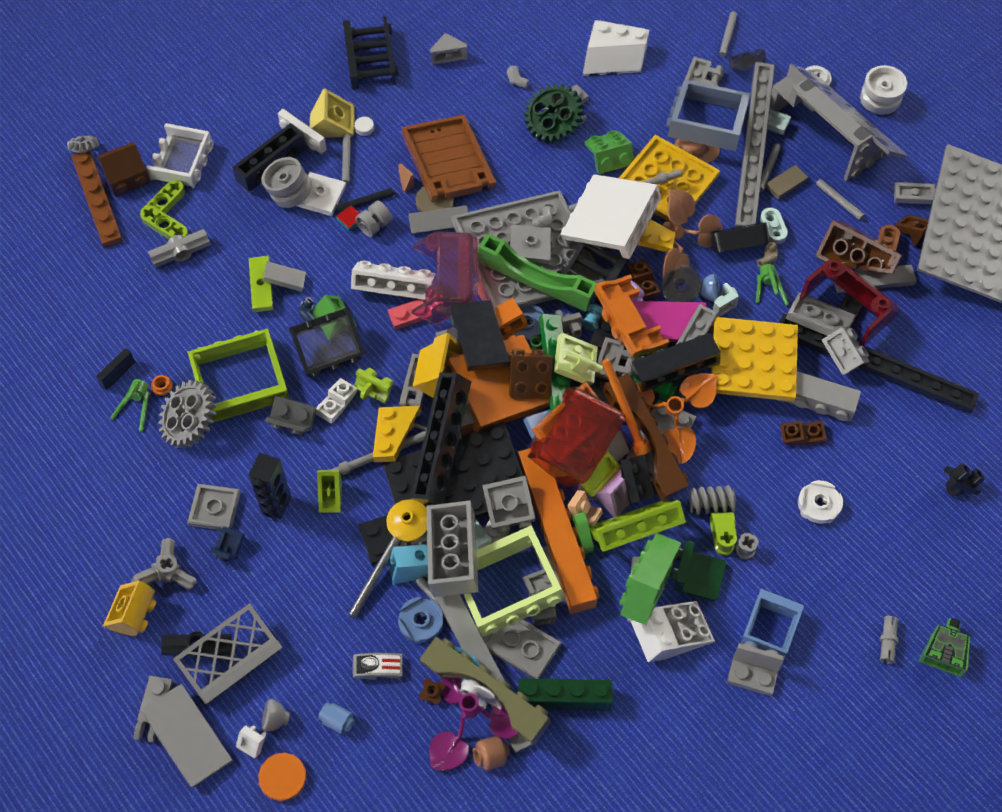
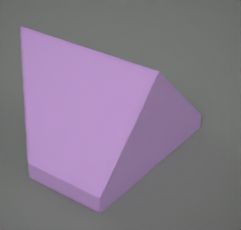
[595,465,630,517]

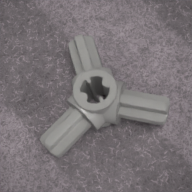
[133,538,197,590]

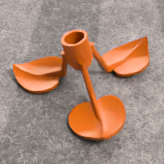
[637,373,717,464]

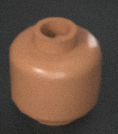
[473,736,510,770]

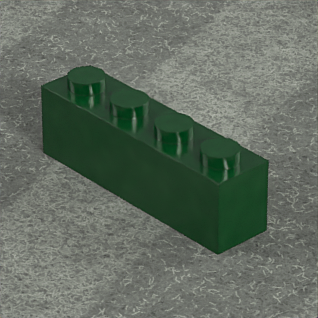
[518,678,612,711]

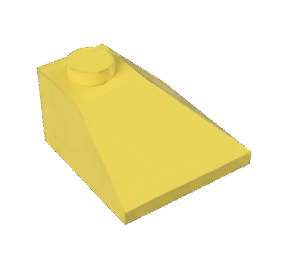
[310,89,354,137]

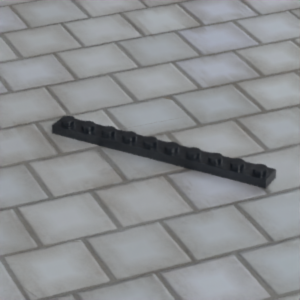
[779,313,980,414]

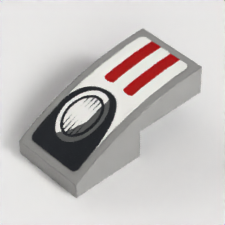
[353,653,402,680]

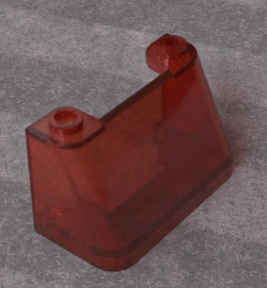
[527,387,626,487]

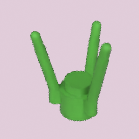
[755,264,789,306]
[111,379,151,432]

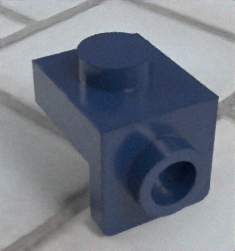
[210,526,246,562]

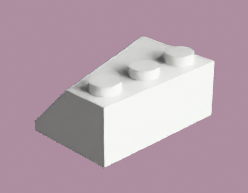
[583,20,649,76]

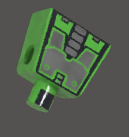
[918,618,970,677]

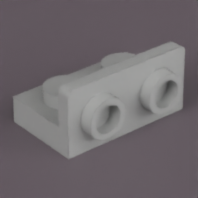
[822,326,869,375]

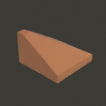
[398,163,414,193]

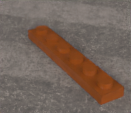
[71,151,123,248]

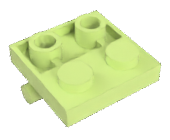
[554,333,603,386]

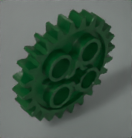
[523,83,585,144]

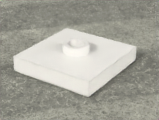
[296,172,346,216]

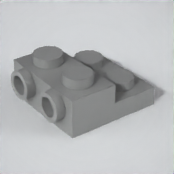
[482,476,535,533]

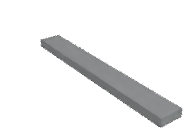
[435,594,533,754]

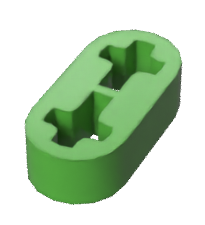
[572,512,594,554]

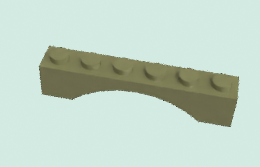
[419,637,551,745]

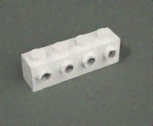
[351,261,436,300]

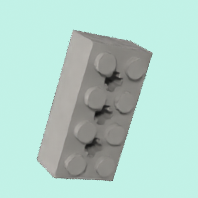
[427,501,478,597]

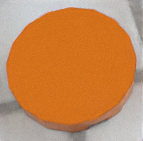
[258,753,307,802]

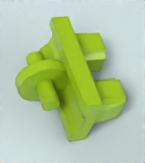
[354,368,393,404]

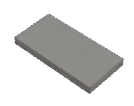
[141,684,232,789]

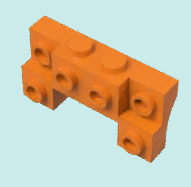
[594,274,669,358]

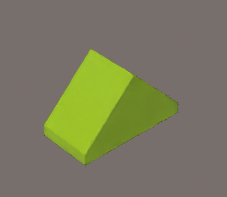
[317,470,342,513]

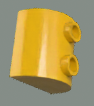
[103,580,156,636]

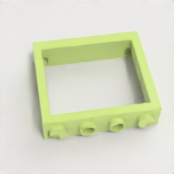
[464,525,566,637]

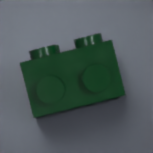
[671,540,726,601]

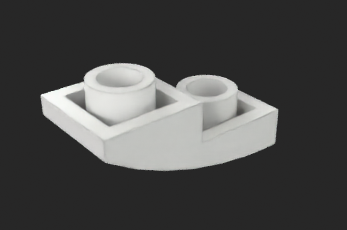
[315,378,357,424]

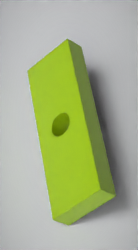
[249,256,273,312]

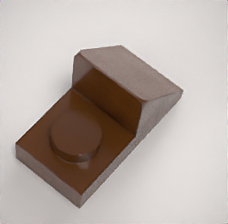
[894,215,929,247]

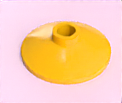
[387,499,427,542]

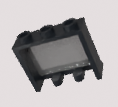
[288,307,365,377]

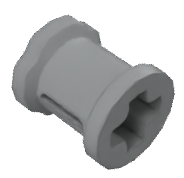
[736,533,759,560]

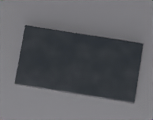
[450,300,510,371]

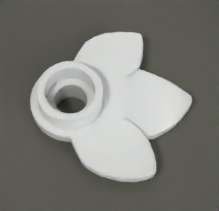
[460,679,502,710]

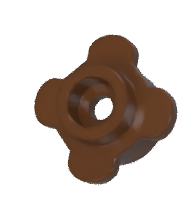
[419,679,445,704]

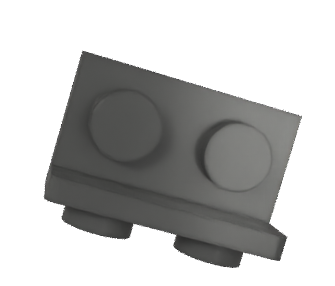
[266,396,317,435]

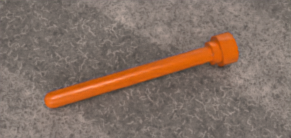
[602,359,652,456]

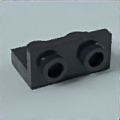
[621,455,655,503]

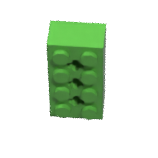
[619,533,681,625]

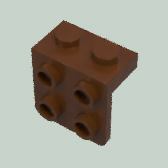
[507,349,553,399]

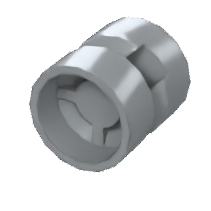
[355,201,393,237]

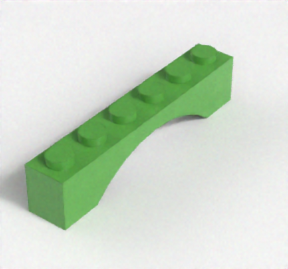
[476,233,598,312]

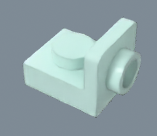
[713,283,739,317]

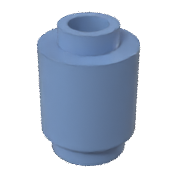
[318,702,355,734]

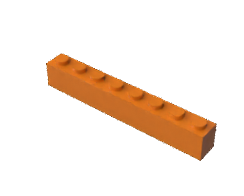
[518,445,600,615]

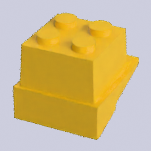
[413,333,463,398]

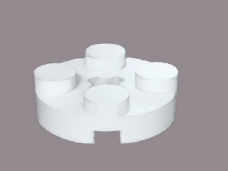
[798,480,843,524]

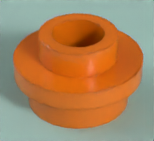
[151,375,173,396]

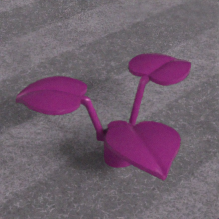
[429,677,518,771]

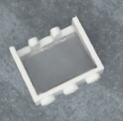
[146,123,213,188]

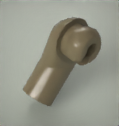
[757,242,778,268]

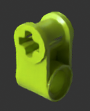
[710,512,737,556]

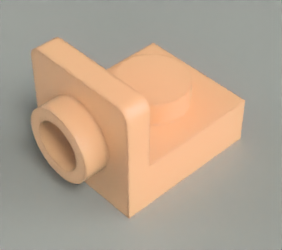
[568,490,603,527]

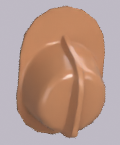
[674,139,720,163]

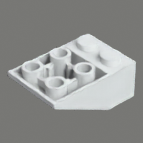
[631,601,715,663]

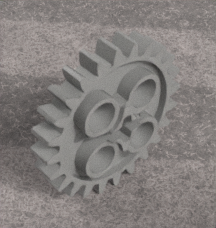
[158,380,217,449]

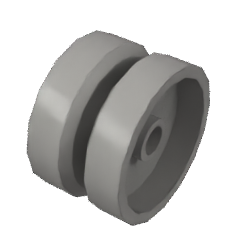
[262,157,312,208]

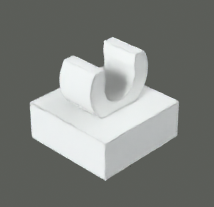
[236,726,266,758]

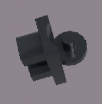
[943,463,985,496]

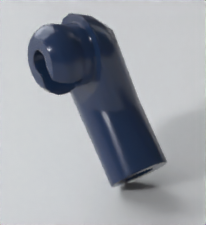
[299,297,316,322]

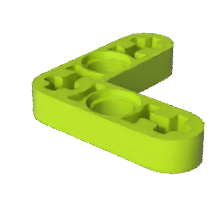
[140,180,189,239]

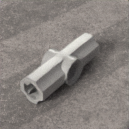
[148,229,211,268]

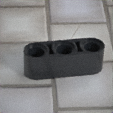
[711,222,770,252]

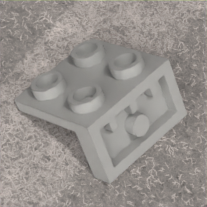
[727,643,784,696]

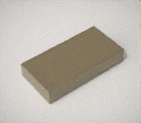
[766,165,808,200]

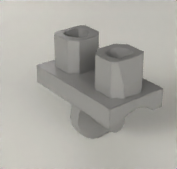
[555,310,582,338]

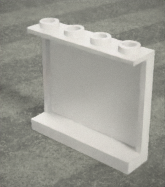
[561,175,661,259]

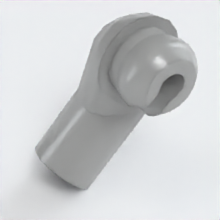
[507,66,529,89]
[532,206,553,227]

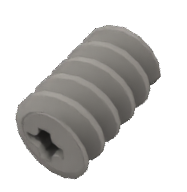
[689,485,736,514]

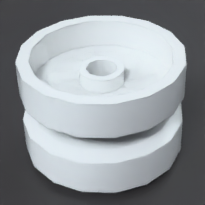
[860,65,907,115]

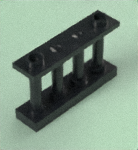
[343,16,399,90]
[559,243,635,306]

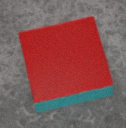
[336,206,360,232]

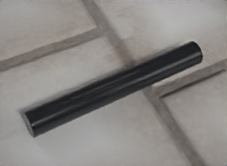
[336,188,394,212]

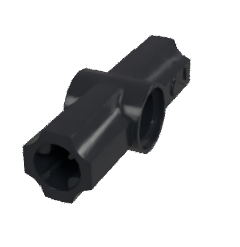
[161,631,232,658]

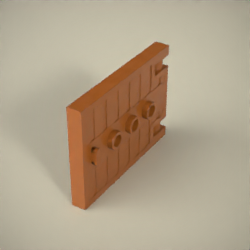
[401,114,496,202]

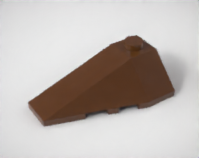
[815,220,903,274]

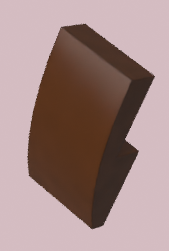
[627,259,661,301]
[780,420,827,445]

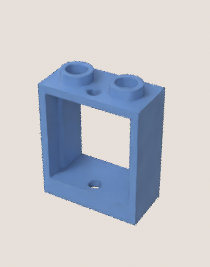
[740,589,804,659]

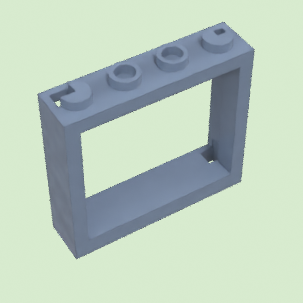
[666,79,751,151]

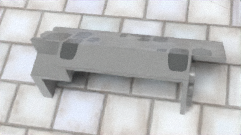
[769,64,908,181]

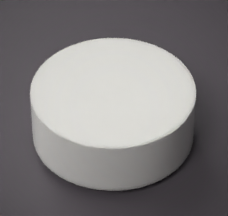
[355,117,374,136]

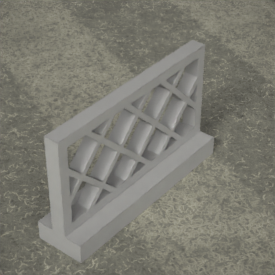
[173,603,282,704]

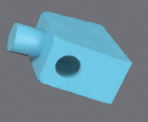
[389,545,428,585]

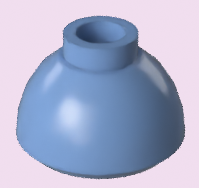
[696,274,720,302]

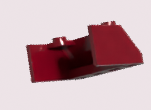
[799,260,899,347]

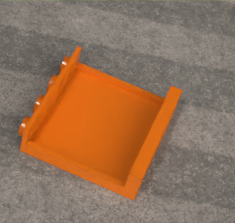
[445,335,550,432]

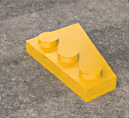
[637,219,676,252]
[373,406,421,462]

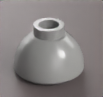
[262,699,290,732]

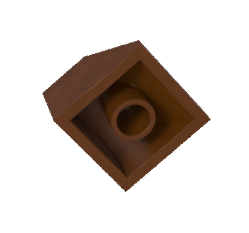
[98,142,151,196]

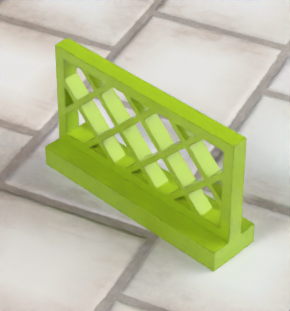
[589,500,686,552]

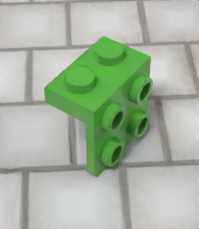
[584,131,634,174]

